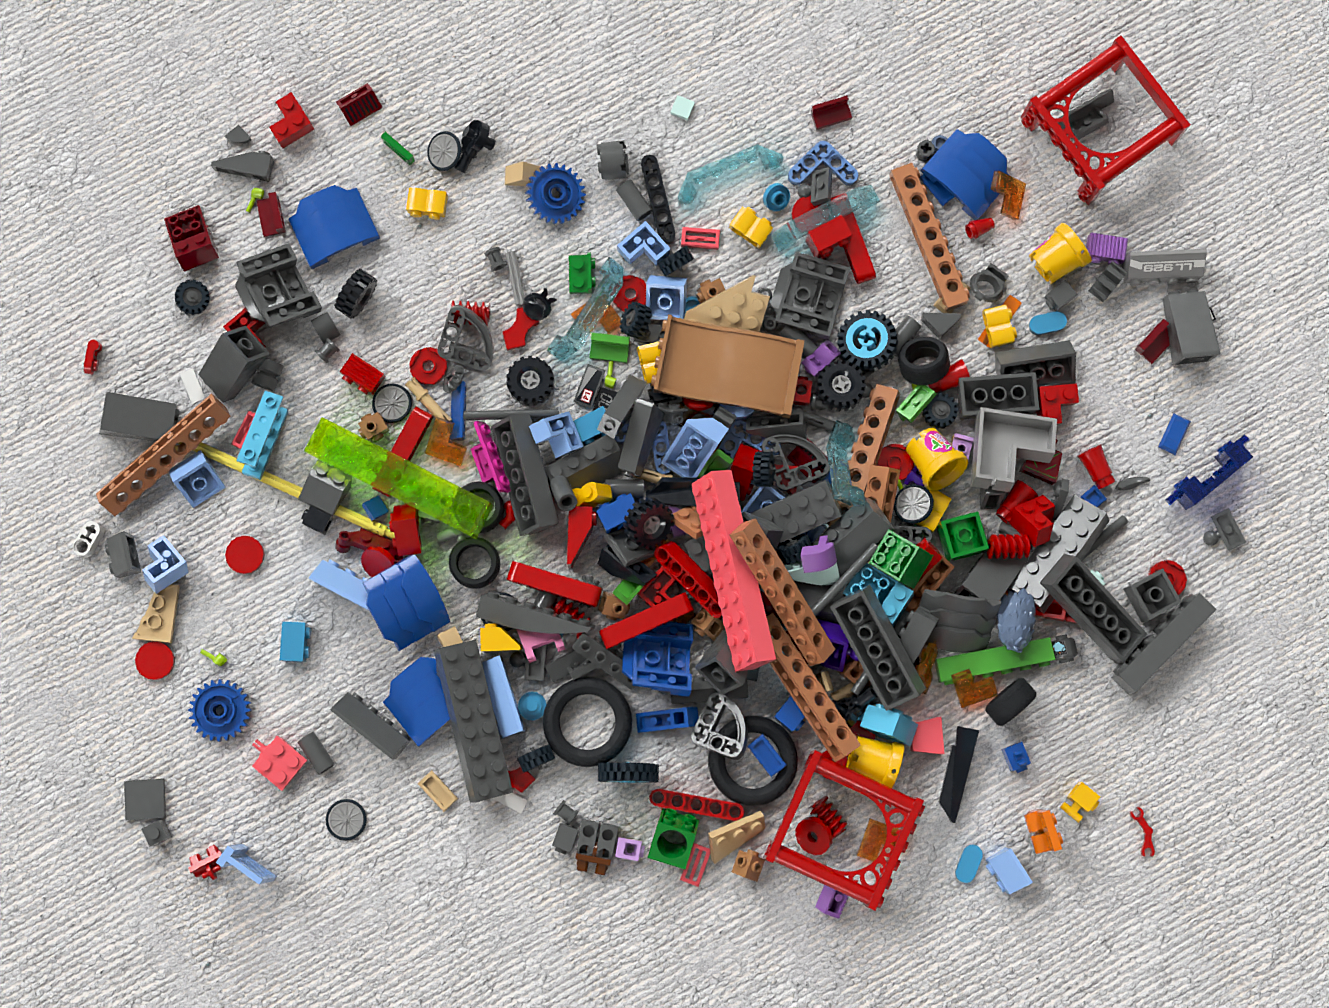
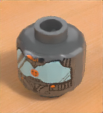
[1052,634,1078,663]

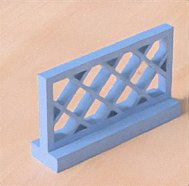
[216,844,277,885]

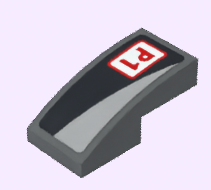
[574,364,606,408]

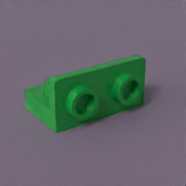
[569,252,596,294]

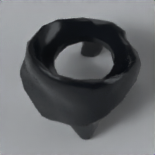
[523,288,557,321]

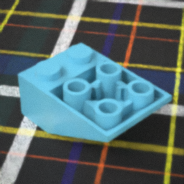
[843,563,914,627]

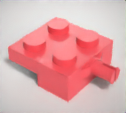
[252,736,308,791]

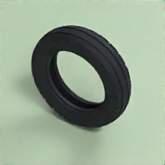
[543,677,632,767]
[708,716,798,806]

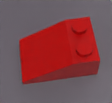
[567,506,597,568]

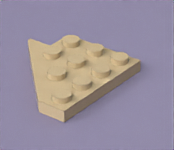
[684,275,770,332]

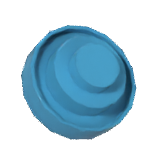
[763,183,790,211]
[518,692,546,721]

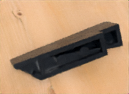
[646,477,740,507]
[938,726,979,823]

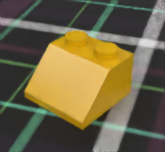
[480,623,522,652]

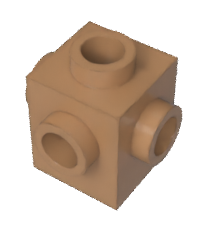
[696,278,725,304]
[358,412,390,442]
[598,591,630,621]
[691,608,725,641]
[731,849,765,882]

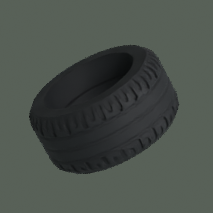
[898,337,950,385]
[453,482,504,533]
[449,537,500,589]
[985,678,1037,726]

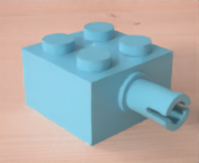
[858,703,918,746]

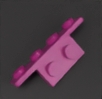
[471,421,511,493]

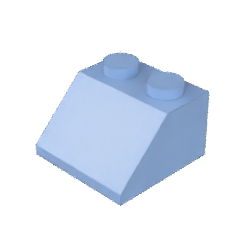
[646,275,687,320]
[169,450,225,508]
[986,847,1033,894]

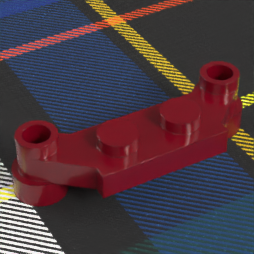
[335,528,404,564]

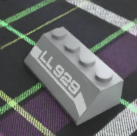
[1122,249,1207,286]

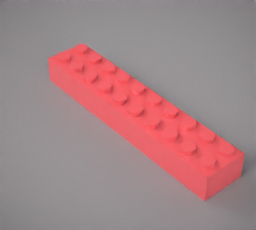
[692,470,776,672]

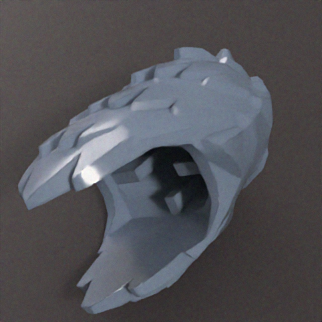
[997,588,1036,653]

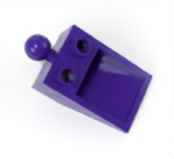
[817,619,859,672]

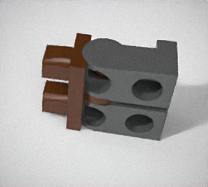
[575,819,619,875]

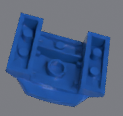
[920,129,1012,220]
[289,185,380,269]
[362,554,450,651]
[622,622,693,697]
[383,657,450,747]

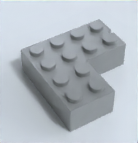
[971,407,1057,492]

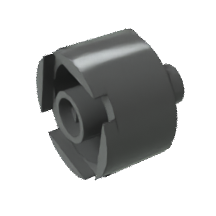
[597,140,629,180]

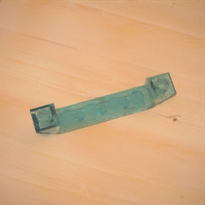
[678,144,784,205]
[771,185,880,252]
[547,257,624,361]
[826,420,866,506]

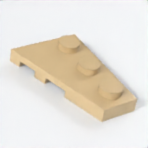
[132,584,180,643]
[708,811,765,864]

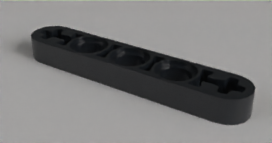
[641,155,675,244]

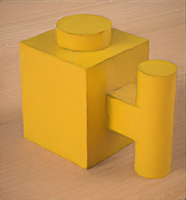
[1060,782,1100,823]

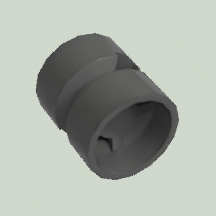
[251,359,284,391]

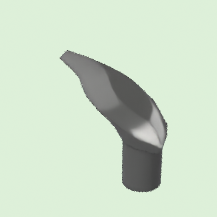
[1115,477,1150,490]

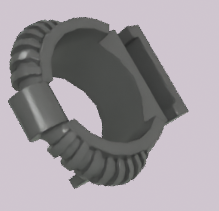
[970,263,1009,303]

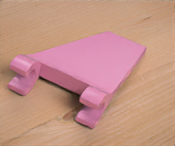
[517,629,565,663]

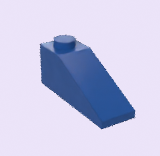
[636,707,699,733]

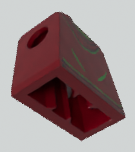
[1019,439,1062,485]

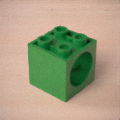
[936,511,989,562]
[869,529,934,589]
[647,808,699,869]

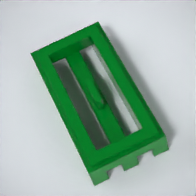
[381,131,415,165]

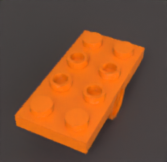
[1024,809,1063,854]

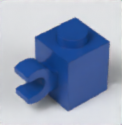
[1001,742,1031,773]

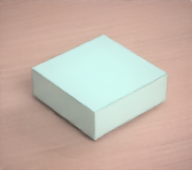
[670,95,695,121]

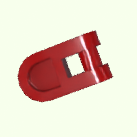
[84,339,103,375]

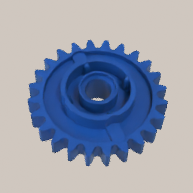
[525,163,586,225]
[188,679,252,742]

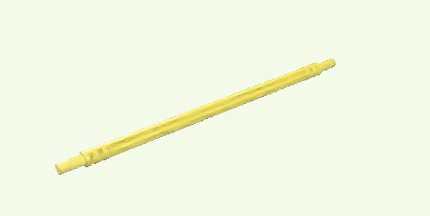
[177,442,395,539]

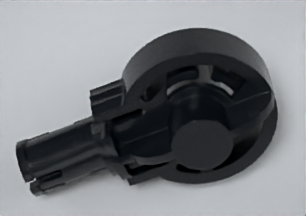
[454,120,496,173]
[832,687,878,728]

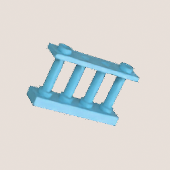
[237,391,288,480]

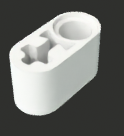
[73,521,105,558]

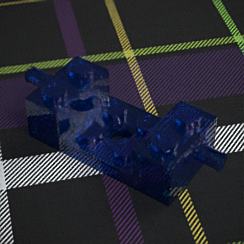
[1165,434,1253,510]

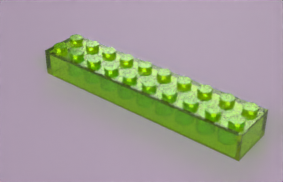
[304,417,494,540]

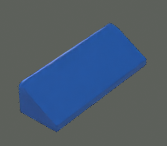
[450,381,467,441]

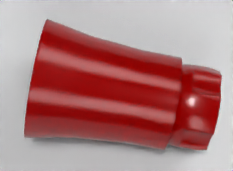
[929,359,970,393]
[1077,444,1115,489]
[996,480,1038,525]

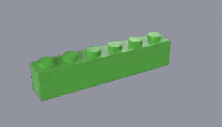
[934,637,1055,686]

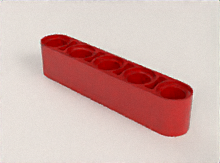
[827,193,876,284]
[372,407,433,498]
[654,541,722,618]
[506,561,603,607]
[599,592,694,649]
[649,789,744,821]

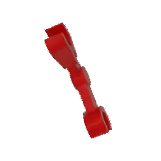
[1129,807,1155,857]

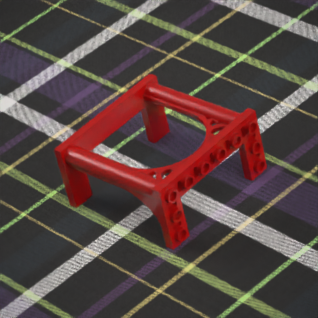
[1021,35,1191,205]
[763,750,925,911]

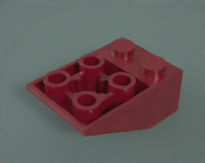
[164,205,219,272]

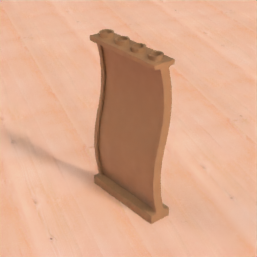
[651,314,804,418]

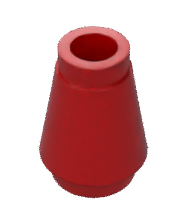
[965,218,995,239]

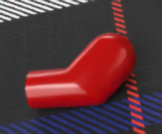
[499,500,515,530]

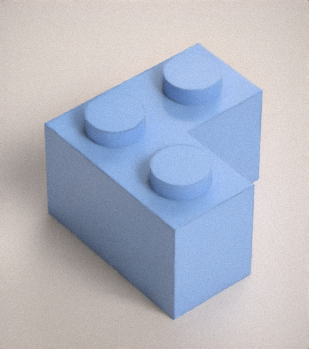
[617,221,671,266]
[529,411,583,458]
[142,535,189,594]

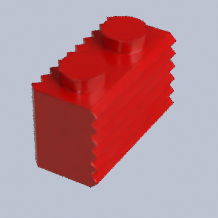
[340,353,386,395]

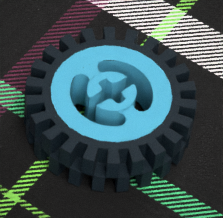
[837,310,898,372]
[598,762,659,783]

